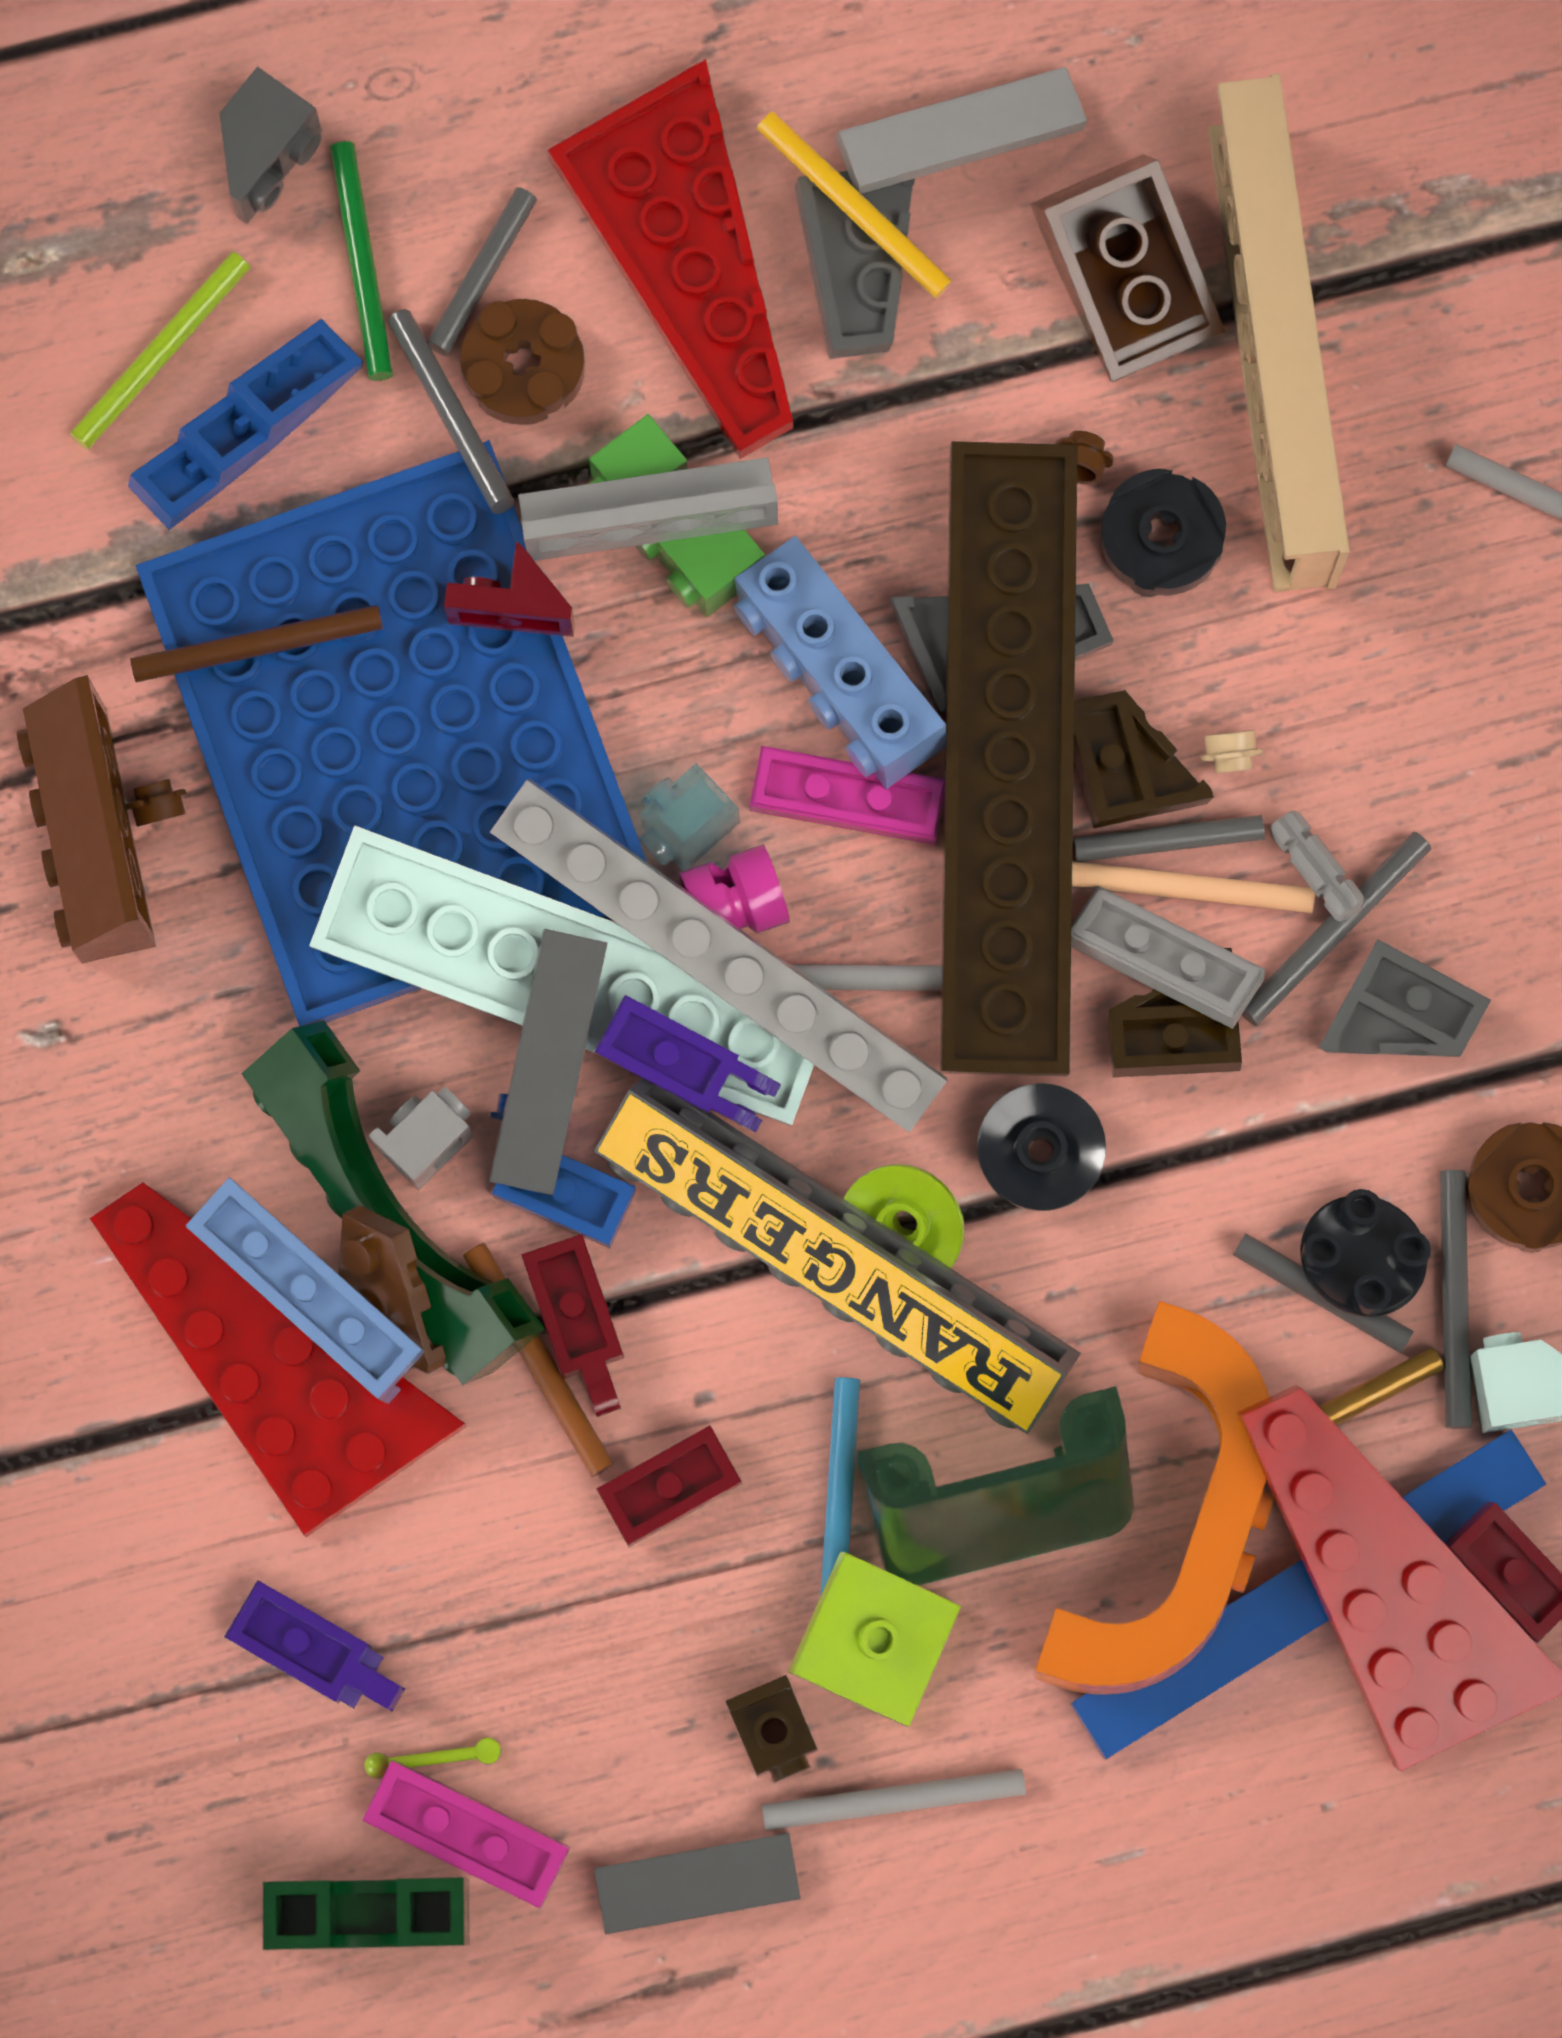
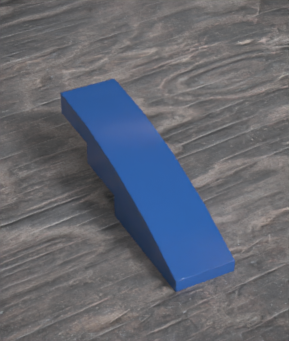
[128,319,363,530]

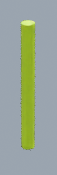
[70,251,251,450]

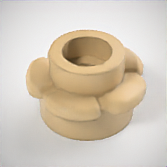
[1200,730,1263,773]

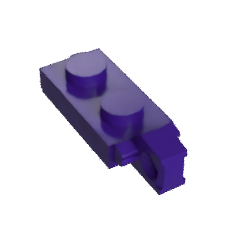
[224,1580,405,1711]

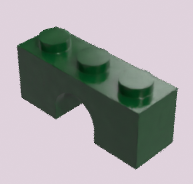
[263,1877,470,1950]

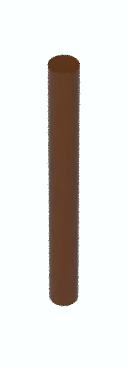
[130,605,383,683]

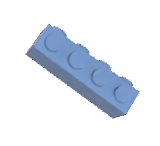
[734,535,946,789]

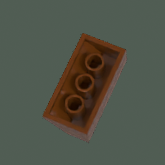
[17,675,156,963]

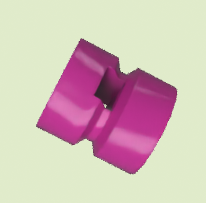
[679,844,790,934]

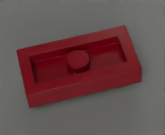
[597,1425,742,1547]
[1445,1501,1562,1643]

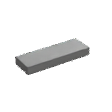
[1071,886,1265,1029]

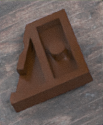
[338,1206,446,1374]

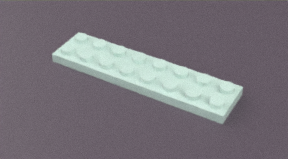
[309,826,814,1126]

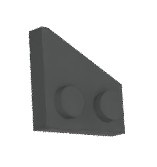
[1319,940,1491,1057]

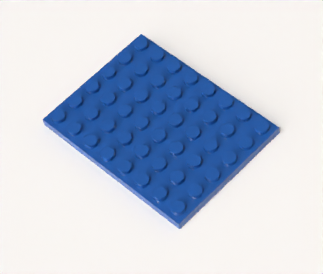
[135,440,647,1026]

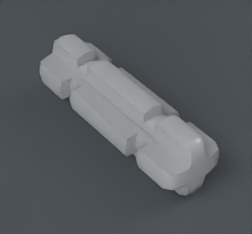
[1271,811,1364,922]

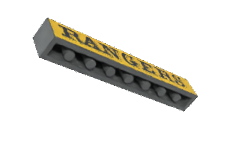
[594,1078,1081,1435]

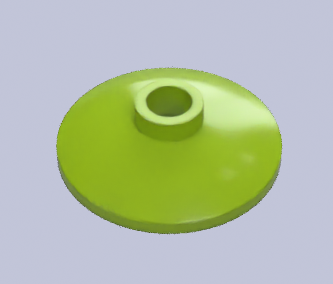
[843,1164,965,1268]

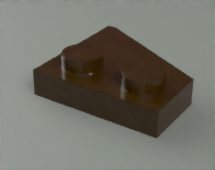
[1074,690,1214,828]
[1108,948,1242,1078]

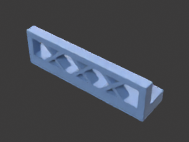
[186,1177,425,1404]

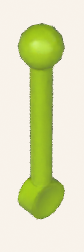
[364,1738,501,1779]

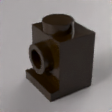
[726,1675,818,1783]

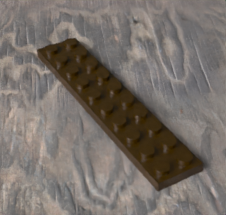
[940,441,1078,1076]

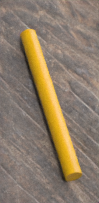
[756,111,952,299]

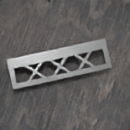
[518,457,778,561]

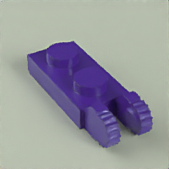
[594,995,781,1133]

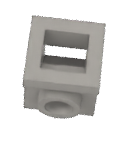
[369,1087,473,1190]

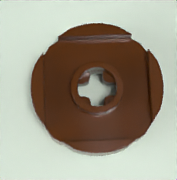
[460,299,585,425]
[1466,1122,1562,1253]

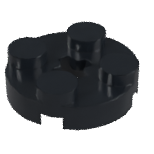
[1100,469,1226,597]

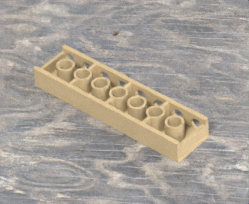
[1208,73,1350,592]

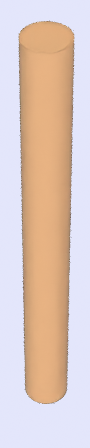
[1072,861,1315,913]

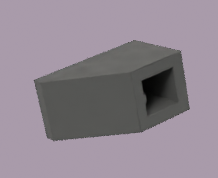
[219,66,322,224]

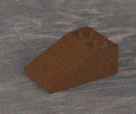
[1030,154,1225,382]

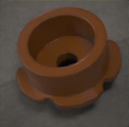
[1055,431,1114,485]
[126,779,187,827]

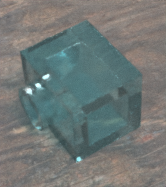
[639,763,740,871]

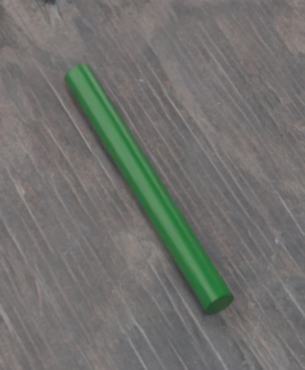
[330,141,393,381]

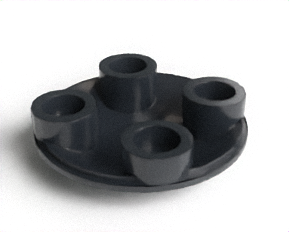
[1300,1189,1431,1317]

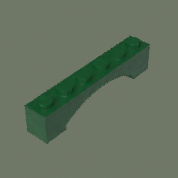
[241,1020,545,1386]

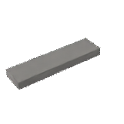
[835,67,1087,194]

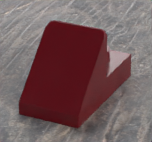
[444,542,575,637]

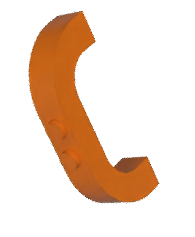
[1035,1301,1275,1694]

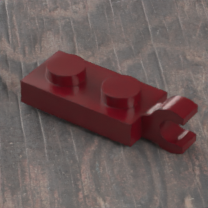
[521,1234,625,1417]

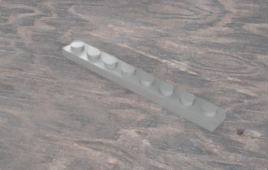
[490,778,948,1133]

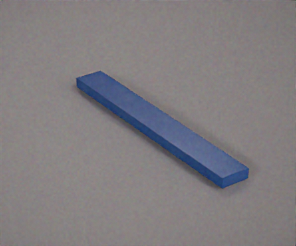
[1070,1429,1547,1760]

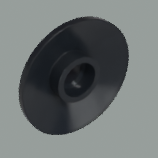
[977,1083,1106,1211]

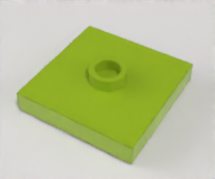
[788,1552,961,1727]

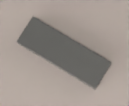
[594,1833,801,1934]

